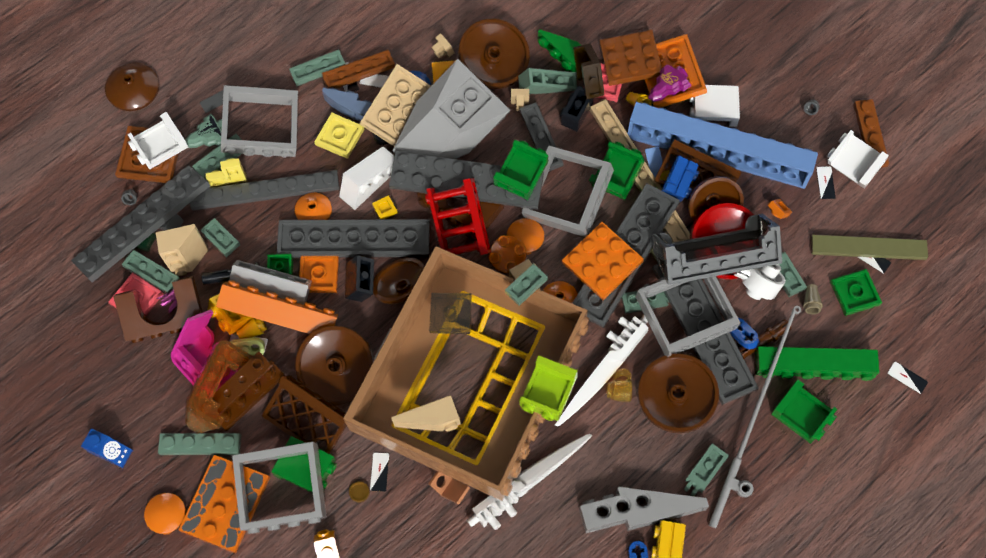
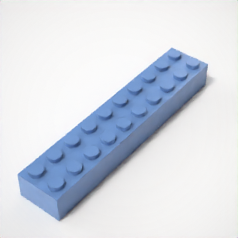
[627,102,818,189]

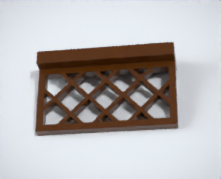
[654,139,742,201]
[262,375,347,454]

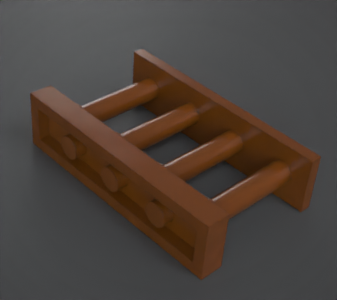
[198,351,286,431]

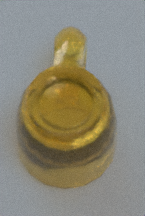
[607,368,632,402]

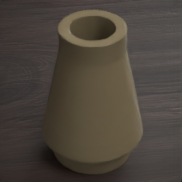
[803,284,823,314]

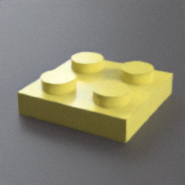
[315,113,365,159]

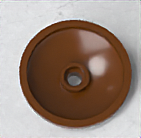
[105,63,159,111]
[688,176,744,222]
[373,258,425,304]

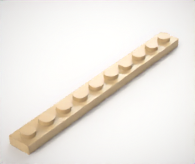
[590,100,691,254]

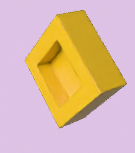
[372,195,397,220]

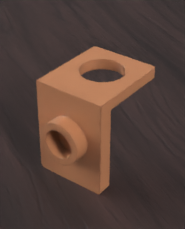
[428,471,470,505]

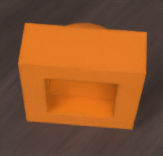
[768,199,792,219]

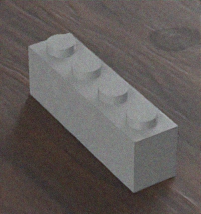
[229,260,312,305]

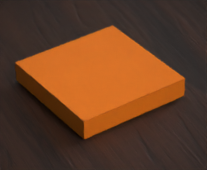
[299,256,339,293]

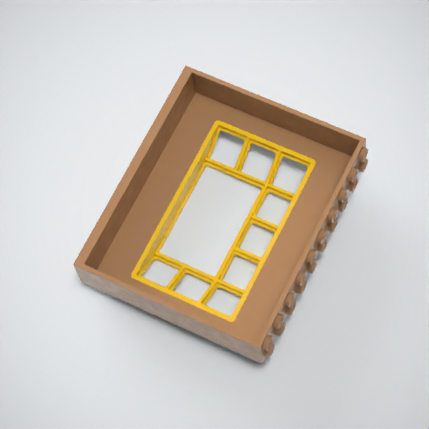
[343,247,589,501]

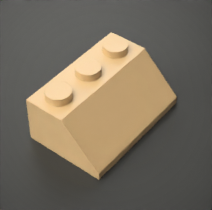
[156,224,208,276]

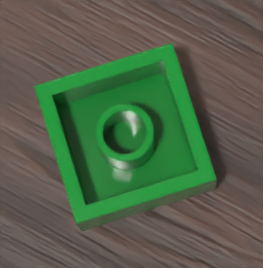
[267,254,293,275]

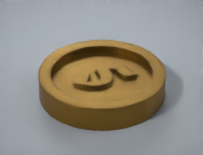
[349,482,370,503]

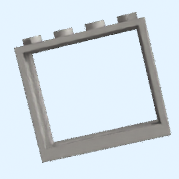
[221,85,298,158]
[521,146,614,237]
[636,276,740,357]
[232,442,327,534]

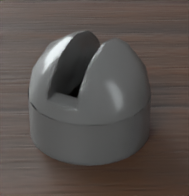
[804,99,820,115]
[121,189,137,205]

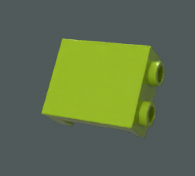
[519,356,578,421]

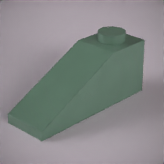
[518,68,577,94]

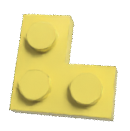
[206,158,247,188]

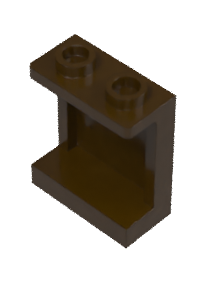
[573,43,605,99]

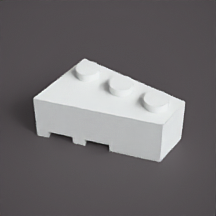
[339,147,395,210]

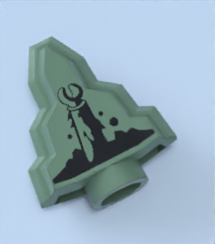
[185,114,228,148]

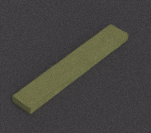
[811,235,928,260]

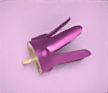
[157,289,177,313]

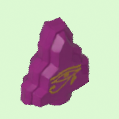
[648,64,691,102]

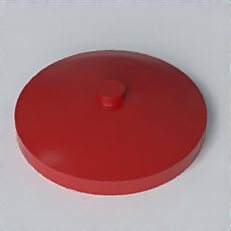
[690,203,759,280]

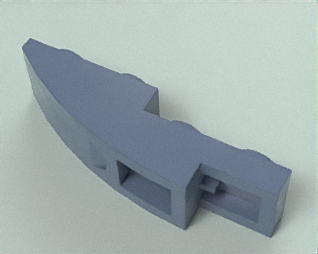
[322,88,372,122]

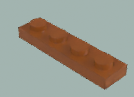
[322,50,395,89]
[853,99,890,167]

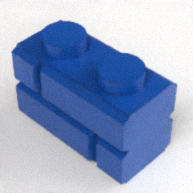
[661,156,699,202]

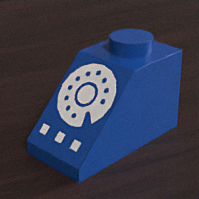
[81,428,133,468]

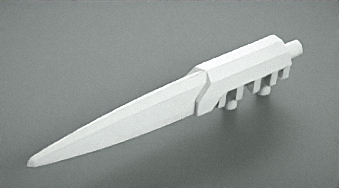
[555,315,648,426]
[467,434,593,530]

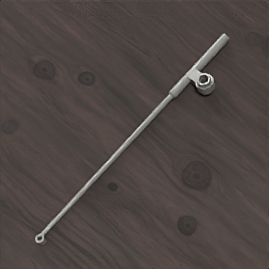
[709,306,801,528]

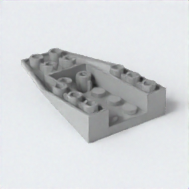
[392,59,510,159]

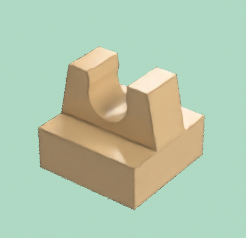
[432,34,454,58]
[511,89,529,111]

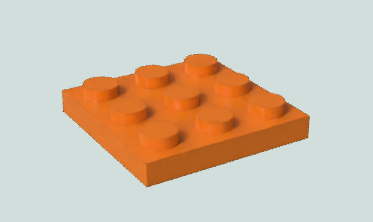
[562,222,644,301]

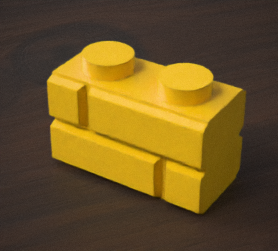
[651,521,686,558]

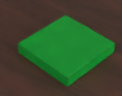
[830,269,882,316]

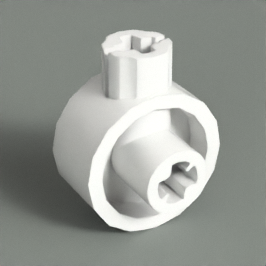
[733,264,786,300]

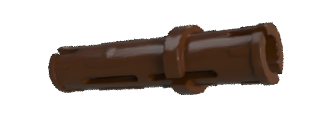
[738,319,791,359]

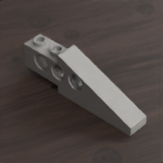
[579,487,709,533]

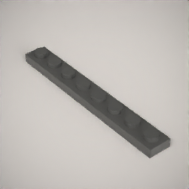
[190,170,340,211]

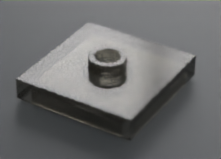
[429,293,472,334]

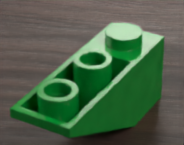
[538,30,581,73]

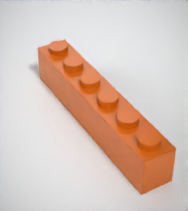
[216,280,338,334]

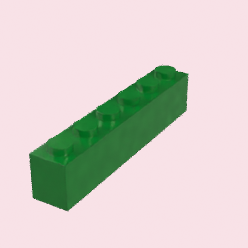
[755,347,880,381]

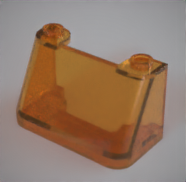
[185,340,253,434]

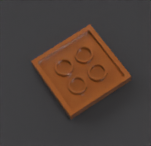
[600,30,662,86]
[115,126,183,183]

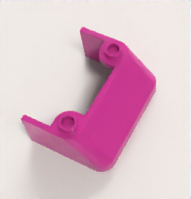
[171,310,241,400]

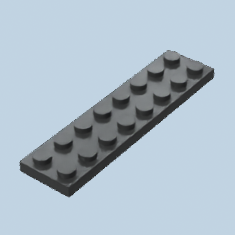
[389,151,544,210]
[71,165,211,282]
[572,183,680,328]
[277,219,430,258]
[652,253,759,405]

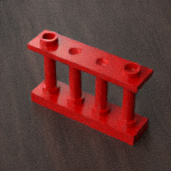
[425,178,491,255]

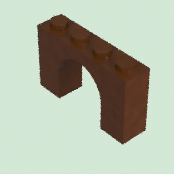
[417,192,504,240]
[113,276,203,343]

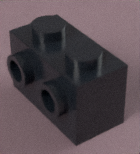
[560,86,594,132]
[345,255,374,302]

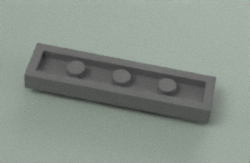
[519,102,563,171]

